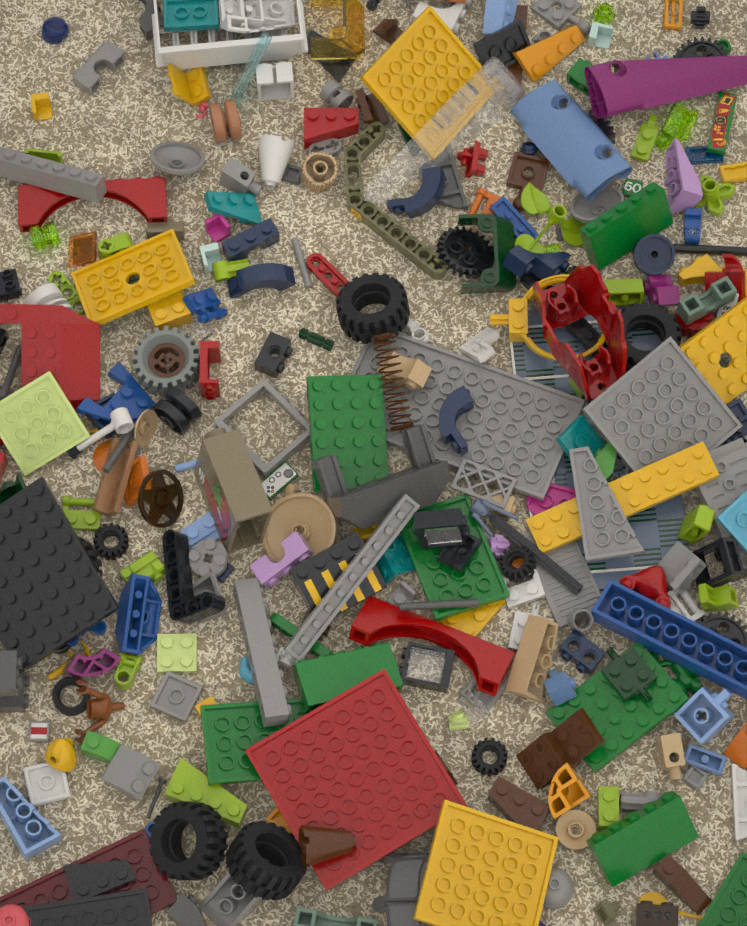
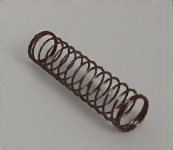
[371,333,414,431]

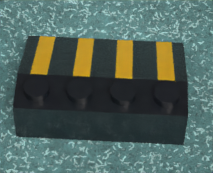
[289,532,387,616]

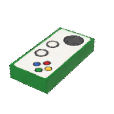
[261,461,298,501]

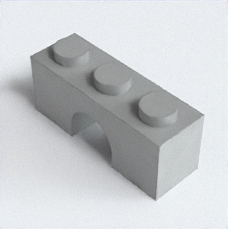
[72,40,126,96]

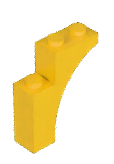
[677,254,747,297]

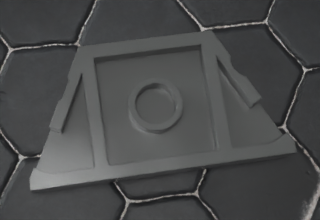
[419,145,468,210]

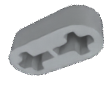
[308,138,342,157]

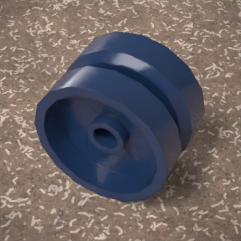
[632,234,675,275]

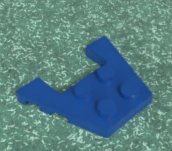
[76,361,155,425]

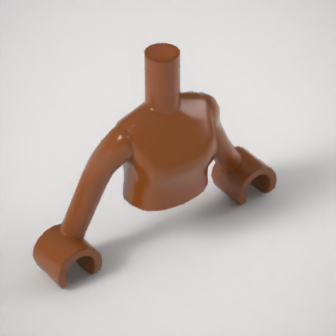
[74,680,125,744]

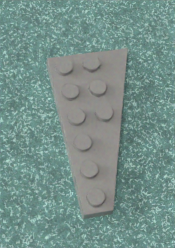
[569,446,645,562]

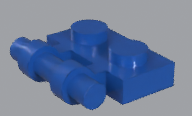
[183,288,228,323]

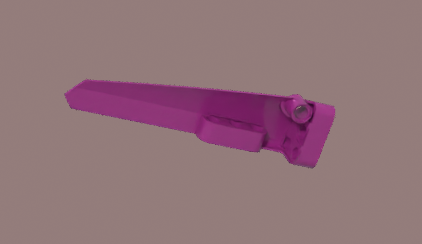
[584,56,747,119]

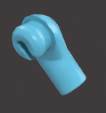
[240,657,254,684]

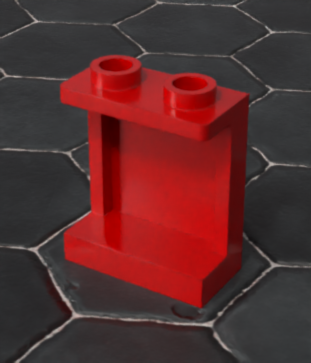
[199,341,221,400]

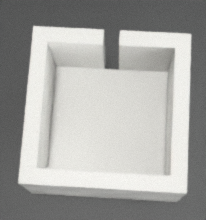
[255,61,294,101]

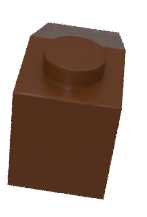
[652,854,712,915]

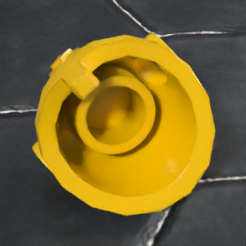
[45,737,77,772]

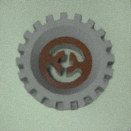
[132,326,200,397]

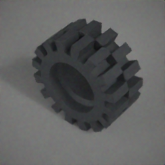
[93,523,129,560]
[499,544,537,583]
[471,738,508,776]

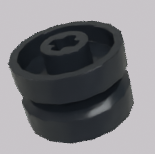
[153,387,202,436]

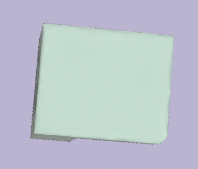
[588,22,613,49]
[199,242,221,273]

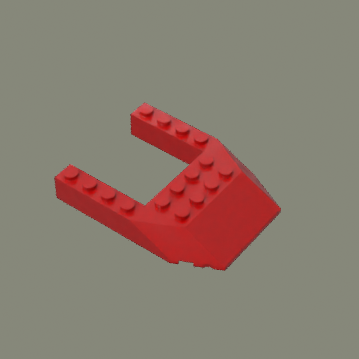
[0,304,100,411]

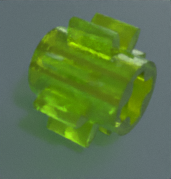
[593,2,615,24]

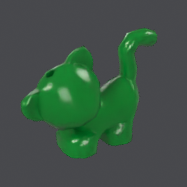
[650,651,701,713]

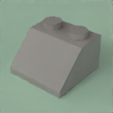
[100,744,161,800]

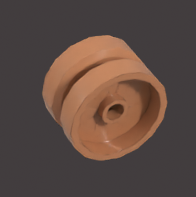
[209,99,242,143]

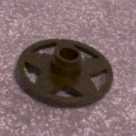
[138,470,184,528]

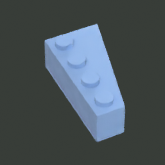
[482,0,519,37]
[0,776,61,861]

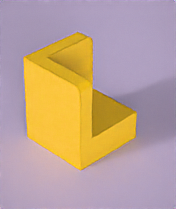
[31,92,52,121]

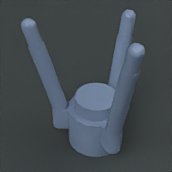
[469,498,519,537]

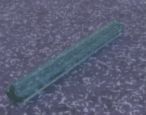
[229,32,272,108]

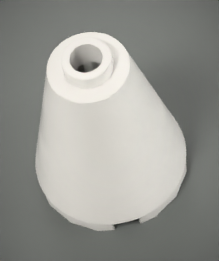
[258,135,295,188]

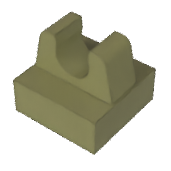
[593,899,621,926]

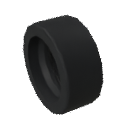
[52,676,91,716]

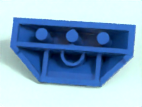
[115,573,162,655]

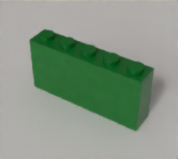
[579,182,673,270]
[293,643,403,714]
[586,791,699,887]

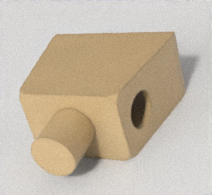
[655,732,685,781]

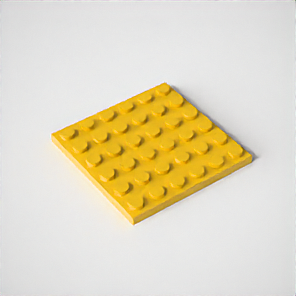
[360,6,500,159]
[413,800,559,926]

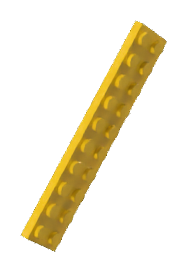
[525,441,720,554]

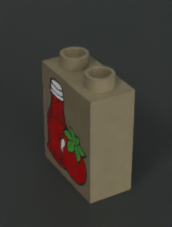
[194,428,273,553]

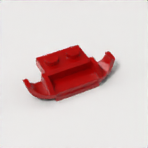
[705,254,746,310]

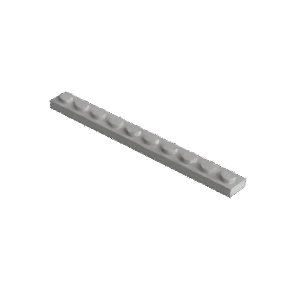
[284,493,420,661]

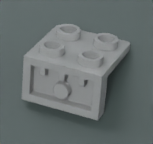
[656,541,707,595]

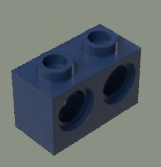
[559,629,606,675]

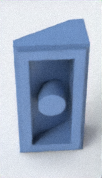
[684,743,727,776]

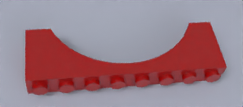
[18,176,168,233]
[349,596,515,697]

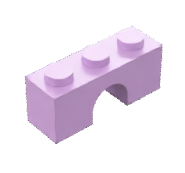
[250,531,314,588]

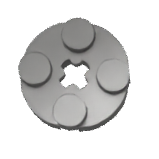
[189,538,229,577]

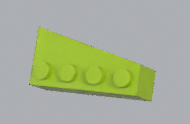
[165,758,248,829]

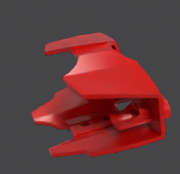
[532,264,627,401]

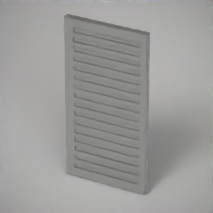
[522,531,601,628]

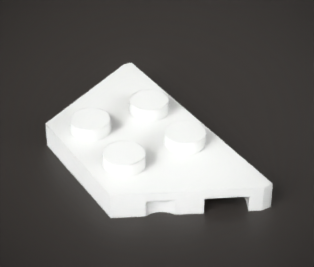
[731,764,747,842]

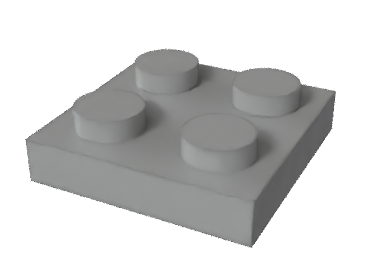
[150,671,203,723]

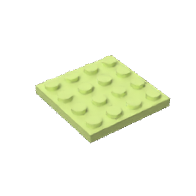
[0,371,91,476]

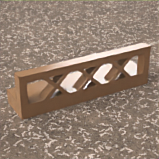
[92,438,138,517]

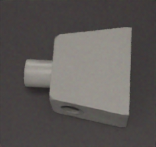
[219,157,262,195]

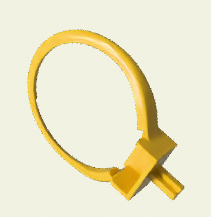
[490,274,606,360]

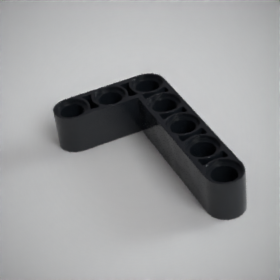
[162,529,226,624]

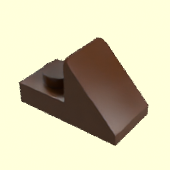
[373,19,404,45]

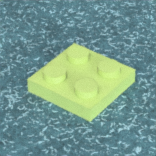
[157,633,197,673]

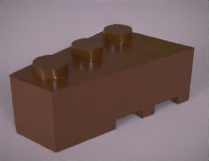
[488,776,550,831]

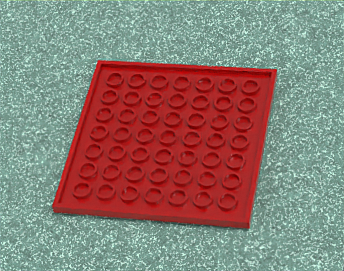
[245,669,468,891]

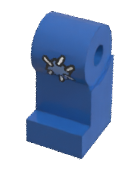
[683,208,702,245]

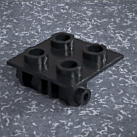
[0,269,22,302]

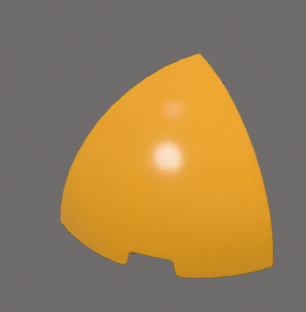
[548,763,591,819]

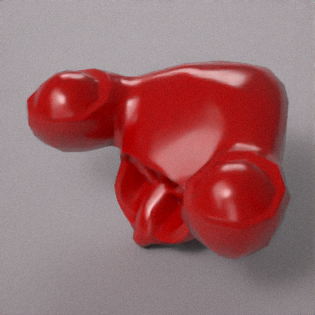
[619,566,671,609]

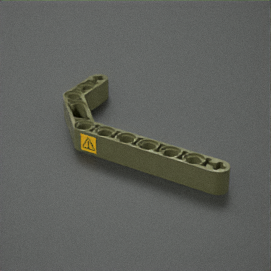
[344,122,447,280]

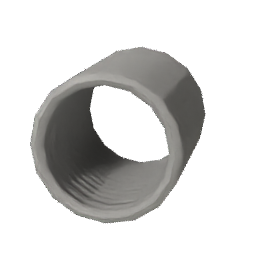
[567,608,594,631]

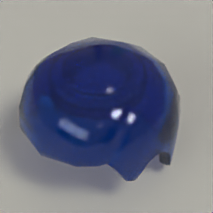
[41,16,69,44]

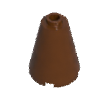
[298,825,356,867]

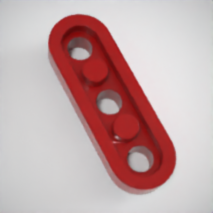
[307,253,348,297]

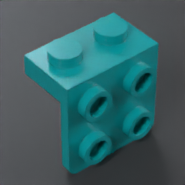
[376,536,415,585]

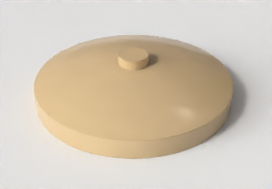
[263,493,338,563]

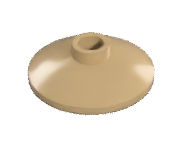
[134,409,158,447]
[555,810,596,850]

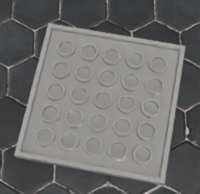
[582,336,743,472]

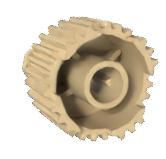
[300,152,338,193]

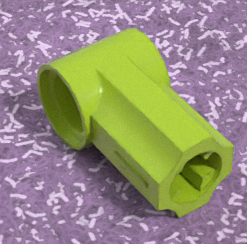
[212,259,250,283]

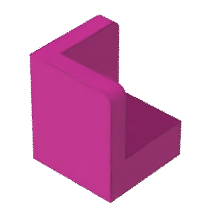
[205,214,231,243]

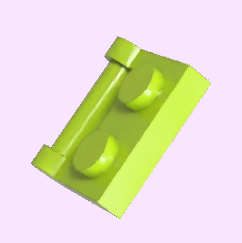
[63,496,102,531]

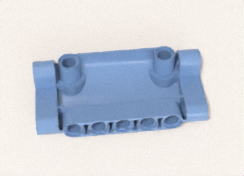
[511,80,633,202]

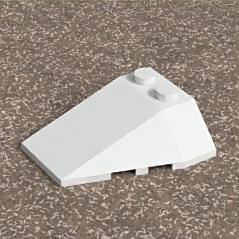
[218,0,296,34]

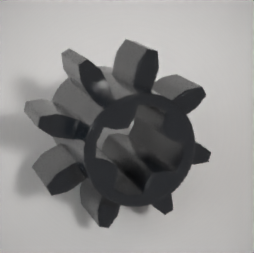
[691,6,710,29]

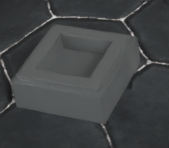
[281,164,301,185]

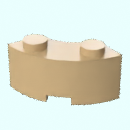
[375,351,432,390]

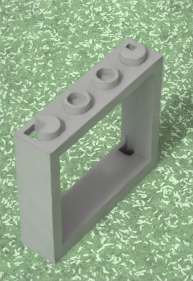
[213,379,310,479]

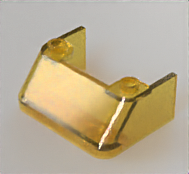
[310,0,365,60]

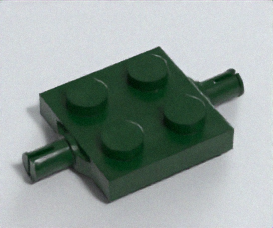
[601,647,657,703]

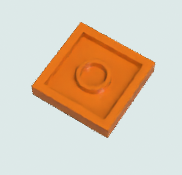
[124,456,153,507]

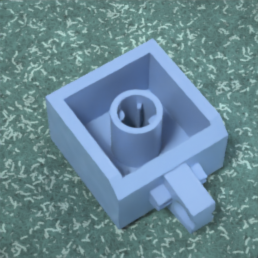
[674,687,735,744]

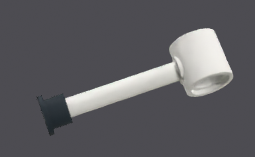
[67,407,134,459]

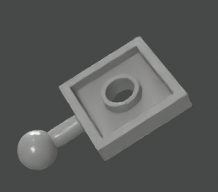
[531,0,591,35]

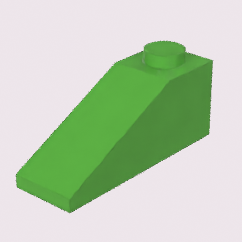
[80,730,120,764]

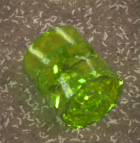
[29,221,60,251]

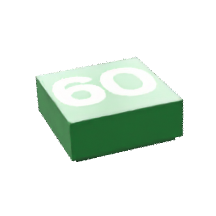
[622,178,644,198]

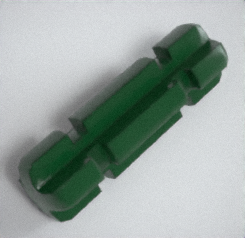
[298,328,334,351]

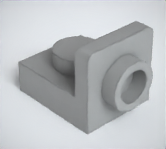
[386,580,417,607]

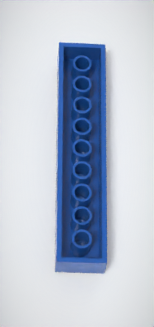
[591,579,747,700]

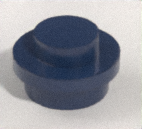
[520,142,538,155]

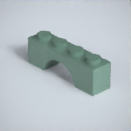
[293,907,378,926]

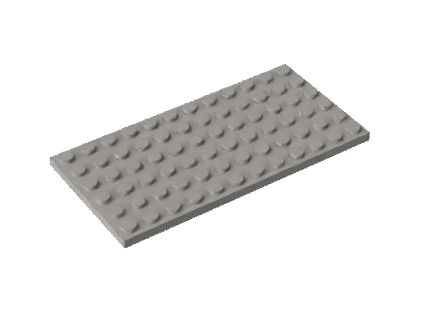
[351,333,585,501]

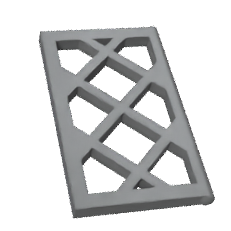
[450,458,518,509]

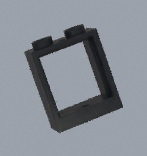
[692,537,745,590]

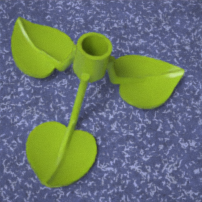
[515,182,584,253]

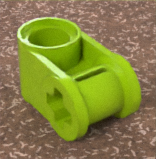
[98,232,133,260]
[114,652,143,691]

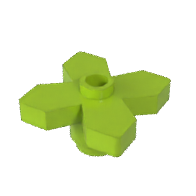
[694,175,736,217]

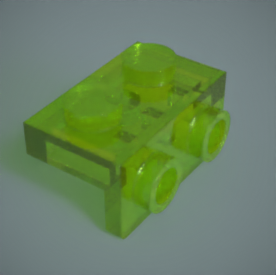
[660,101,700,142]

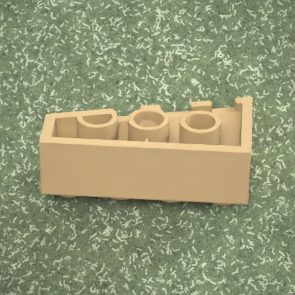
[505,615,558,705]

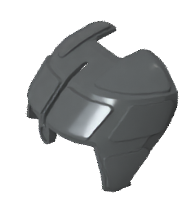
[372,852,432,926]

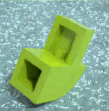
[697,583,739,612]

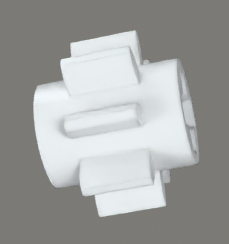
[278,646,298,669]

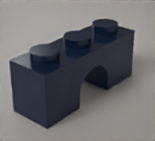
[221,218,280,262]

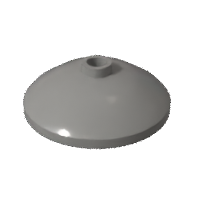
[150,141,205,176]
[570,186,625,223]

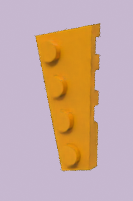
[513,25,586,83]

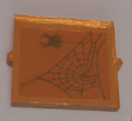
[68,231,97,267]

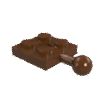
[506,151,550,212]

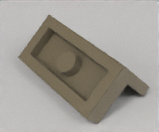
[146,221,185,241]

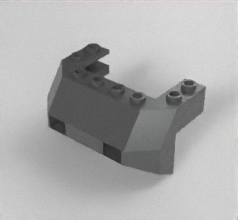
[312,424,450,529]

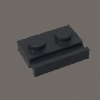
[436,534,482,573]

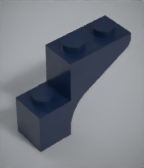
[502,245,571,280]

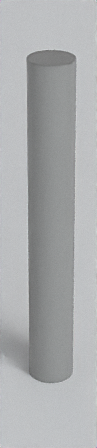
[291,237,313,289]

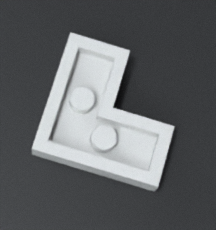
[459,327,500,363]

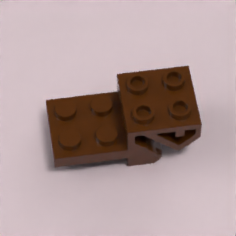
[516,708,605,789]

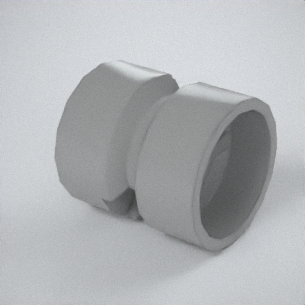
[320,79,354,108]

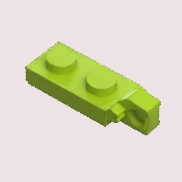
[630,114,659,163]

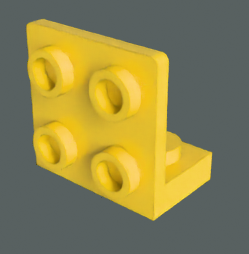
[167,63,212,107]

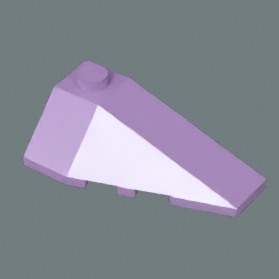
[664,138,703,214]

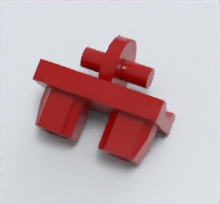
[457,141,488,178]

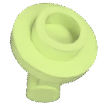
[448,711,469,731]

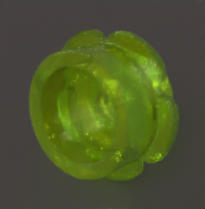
[655,133,672,151]

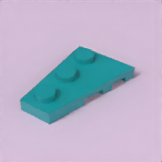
[204,191,262,226]

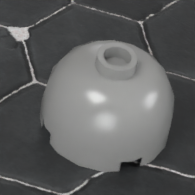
[543,868,574,909]

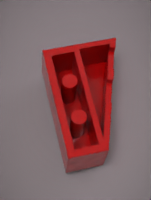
[304,108,359,150]

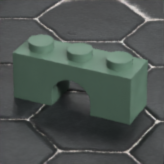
[676,276,737,325]

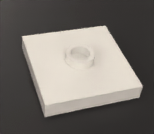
[23,760,71,807]

